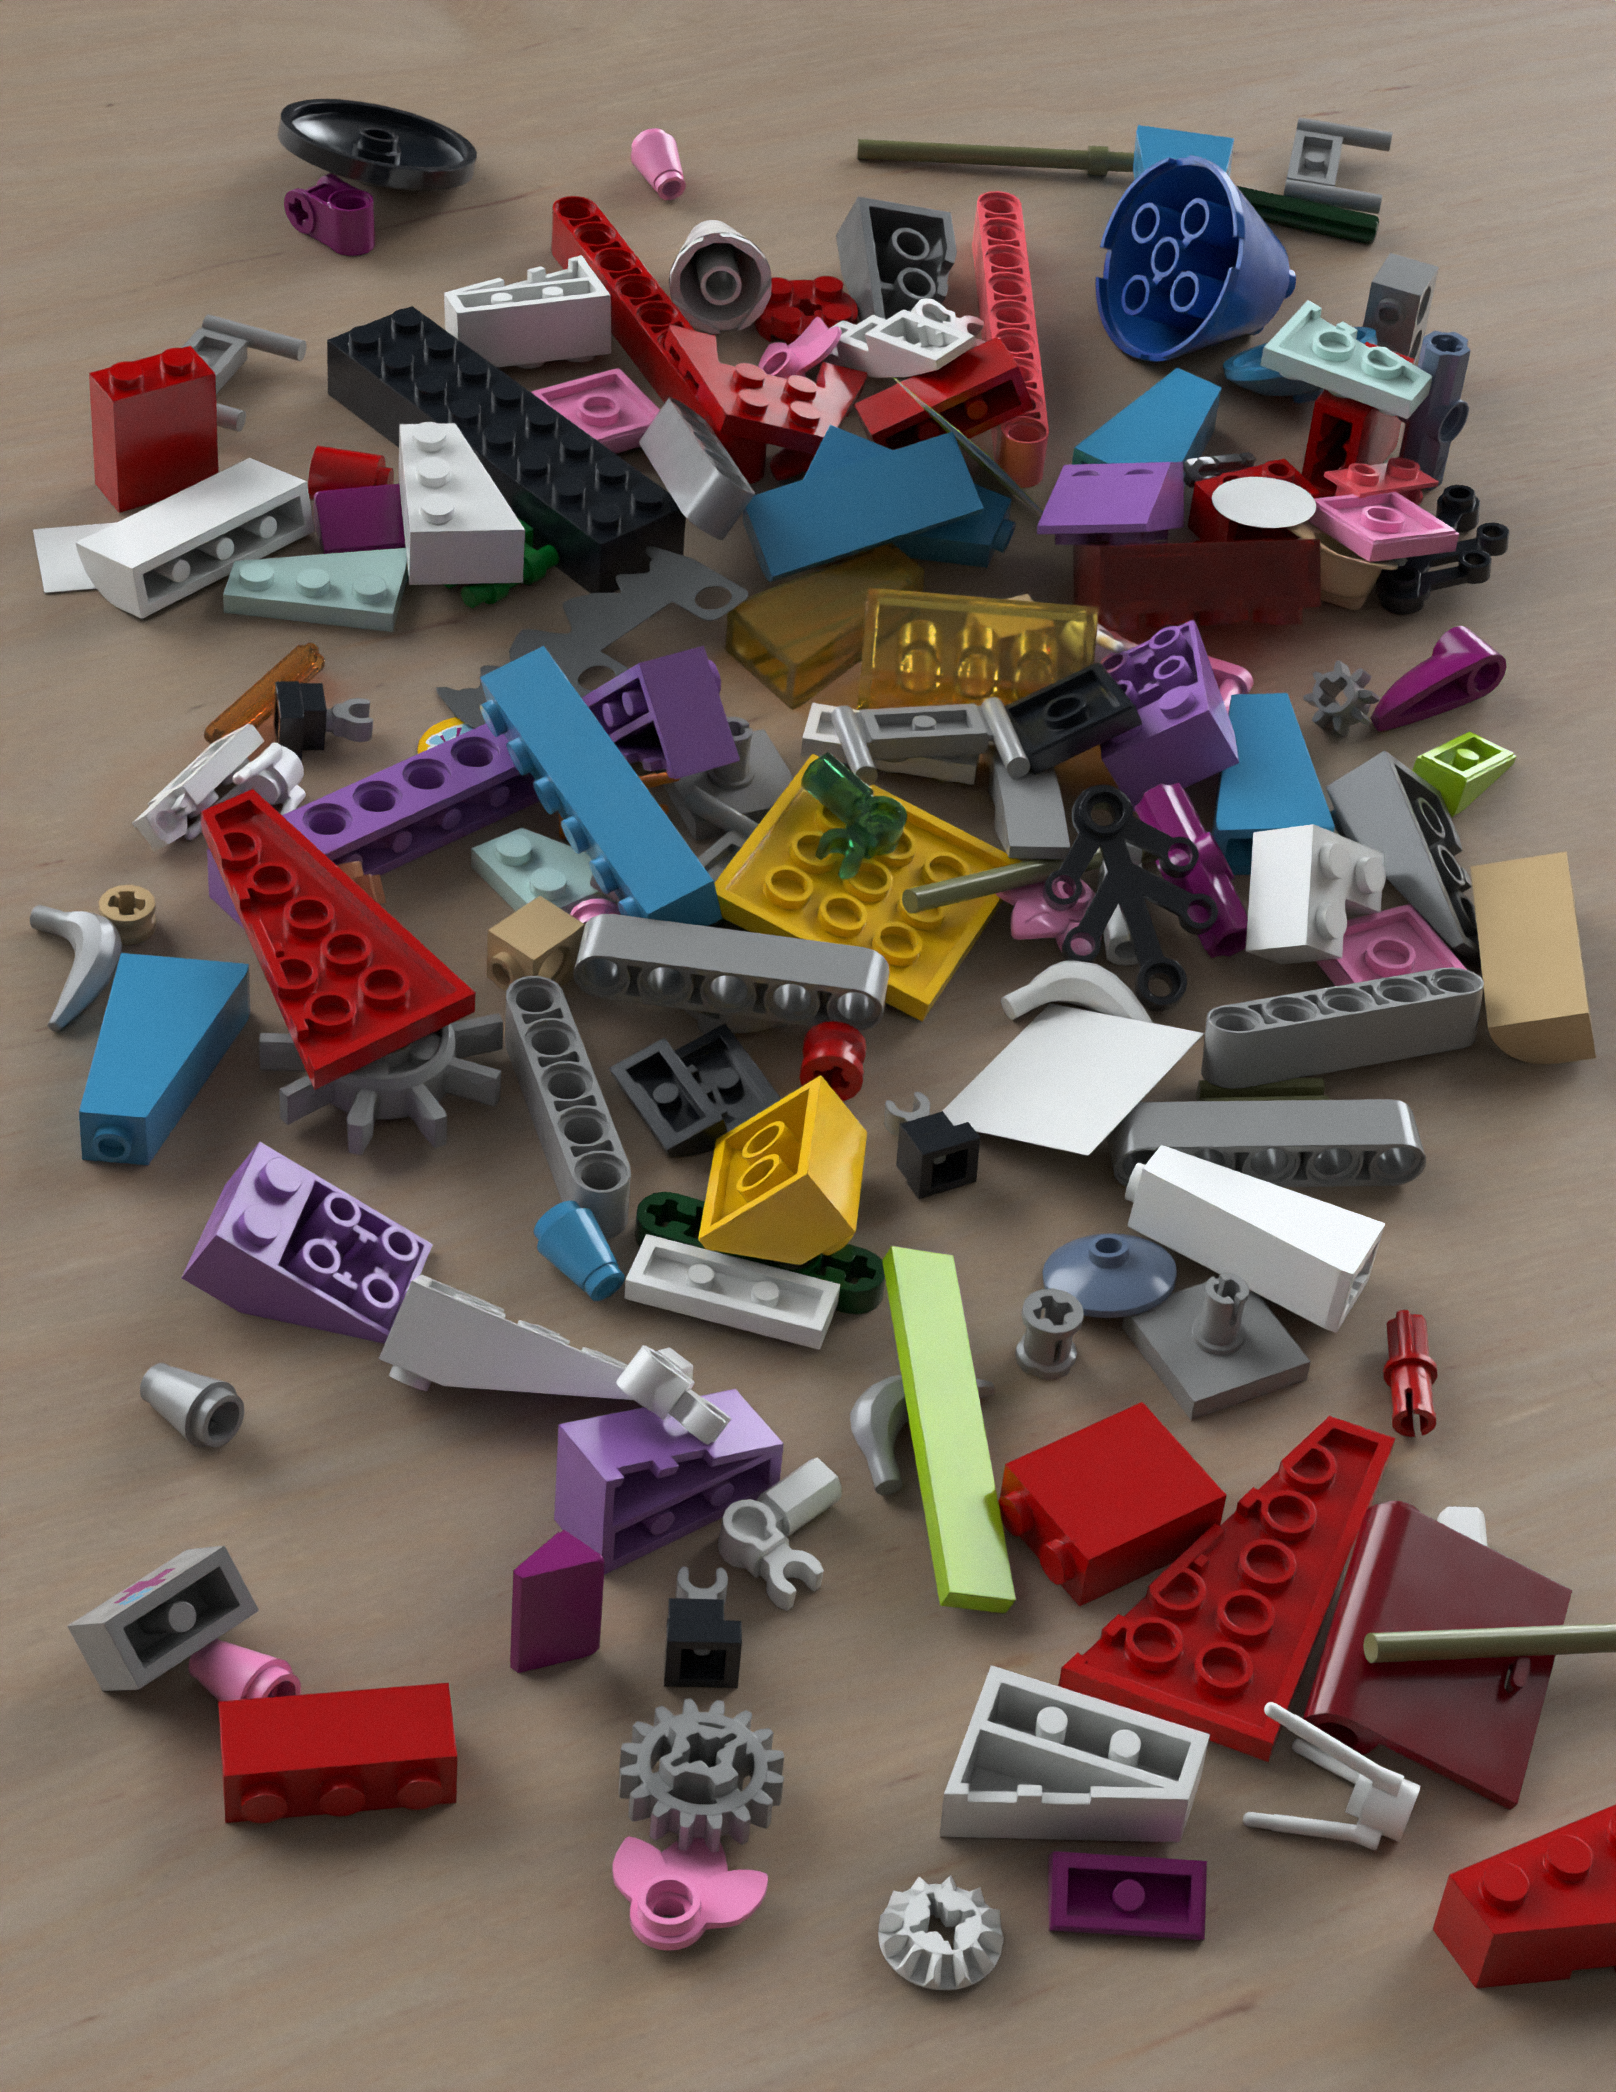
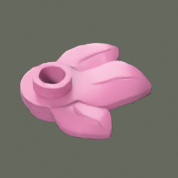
[758,317,842,379]
[995,879,1101,956]
[613,1837,768,1951]

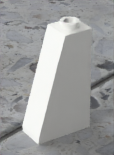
[1125,1145,1385,1333]

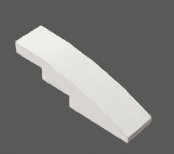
[818,309,976,378]

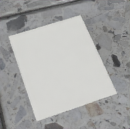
[943,1004,1204,1156]

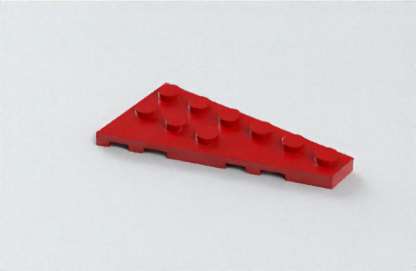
[201,789,476,1090]
[1058,1416,1396,1762]

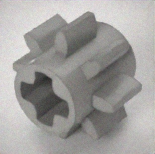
[1303,661,1380,736]

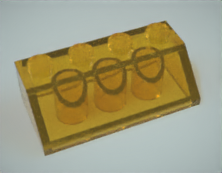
[856,587,1098,710]

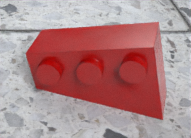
[1433,1804,1616,1989]

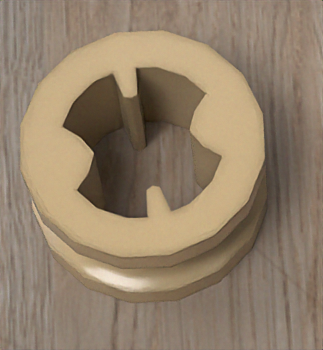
[99,885,156,945]

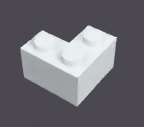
[1246,824,1386,965]

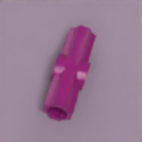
[1134,783,1248,958]

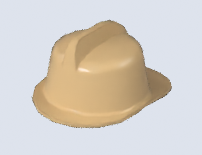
[1286,521,1398,610]

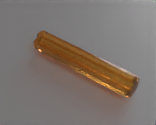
[204,642,326,745]

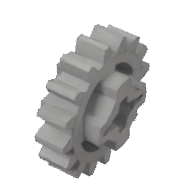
[618,1699,784,1852]

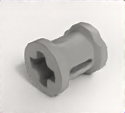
[1015,1288,1084,1380]

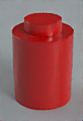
[308,446,394,501]

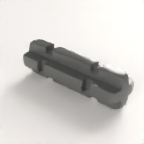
[1183,452,1257,488]

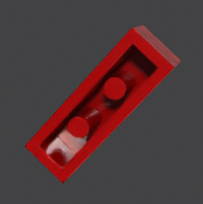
[854,336,1034,450]
[218,1683,457,1823]

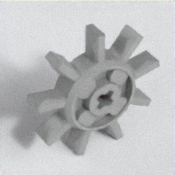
[259,1013,503,1155]

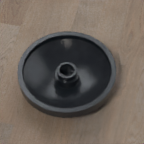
[277,99,477,190]

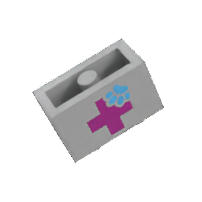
[67,1545,259,1691]

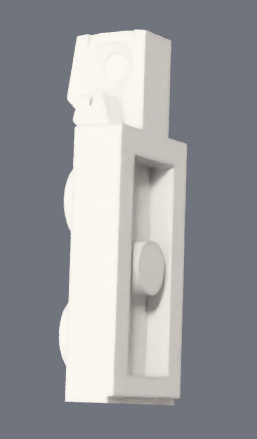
[132,723,265,852]

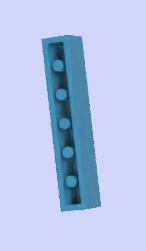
[480,646,722,926]

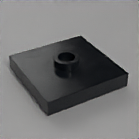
[1004,662,1142,775]

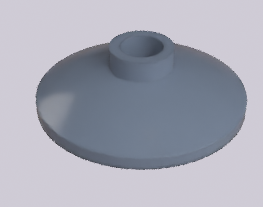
[1043,1233,1177,1318]

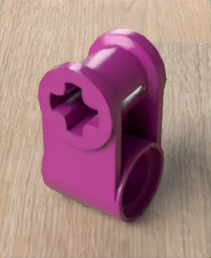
[284,173,375,256]

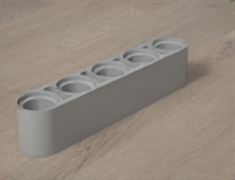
[639,397,755,540]
[573,914,890,1031]
[1201,967,1484,1089]
[505,976,631,1239]
[1107,1099,1426,1187]

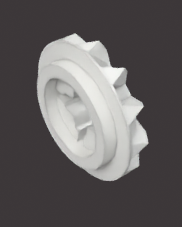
[878,1875,1004,1990]

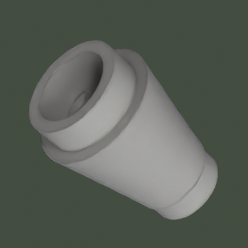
[140,1363,245,1447]

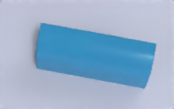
[743,431,984,582]

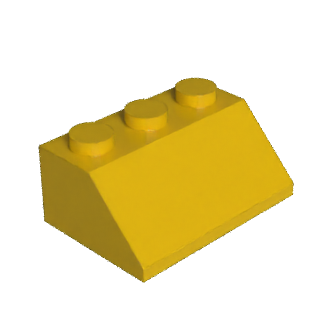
[698,1075,867,1265]

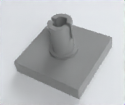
[655,717,794,841]
[1122,1273,1311,1420]

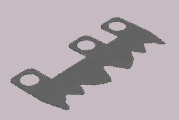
[436,546,748,729]

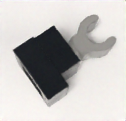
[273,681,373,760]
[884,1092,981,1199]
[664,1567,742,1688]

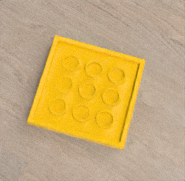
[714,753,1023,1022]

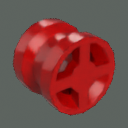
[799,1021,867,1102]

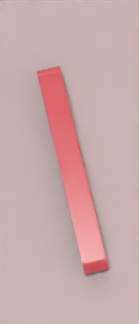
[972,191,1049,488]

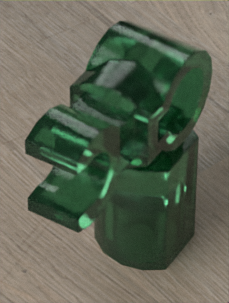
[801,752,907,880]

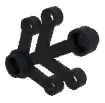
[1376,485,1509,615]
[1043,785,1218,1011]

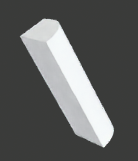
[75,458,315,619]

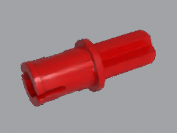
[1383,1309,1438,1437]

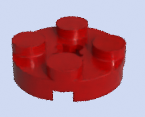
[755,276,858,345]

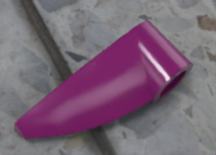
[1370,626,1507,732]

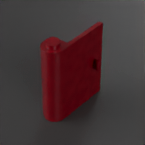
[1302,1501,1572,1810]

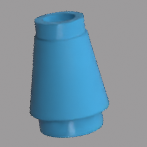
[534,1200,625,1301]

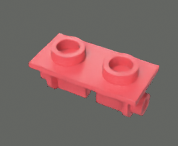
[1324,457,1439,506]

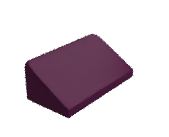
[314,484,406,554]
[510,1529,605,1673]
[1047,1851,1207,1940]

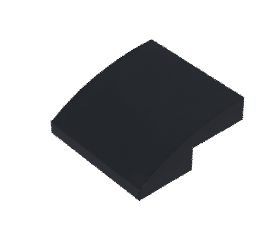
[609,1023,781,1158]

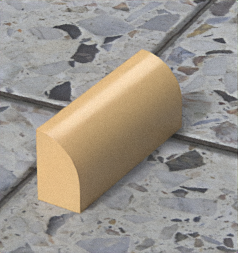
[1470,851,1596,1064]

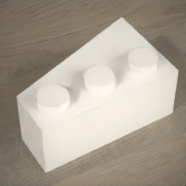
[399,422,525,585]

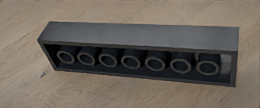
[327,306,686,594]

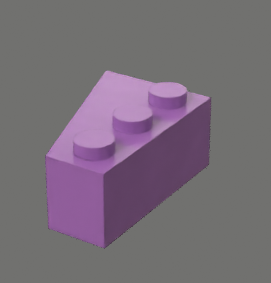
[582,646,740,779]
[554,1389,784,1575]

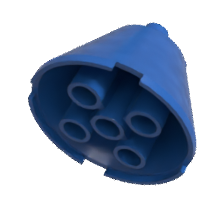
[1095,155,1296,362]

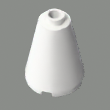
[669,220,772,334]

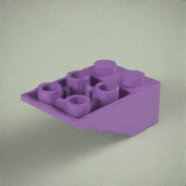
[1037,462,1184,545]
[1100,620,1240,812]
[181,1141,433,1344]

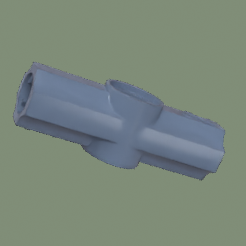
[1397,330,1471,491]

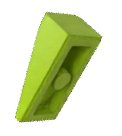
[1412,731,1517,817]

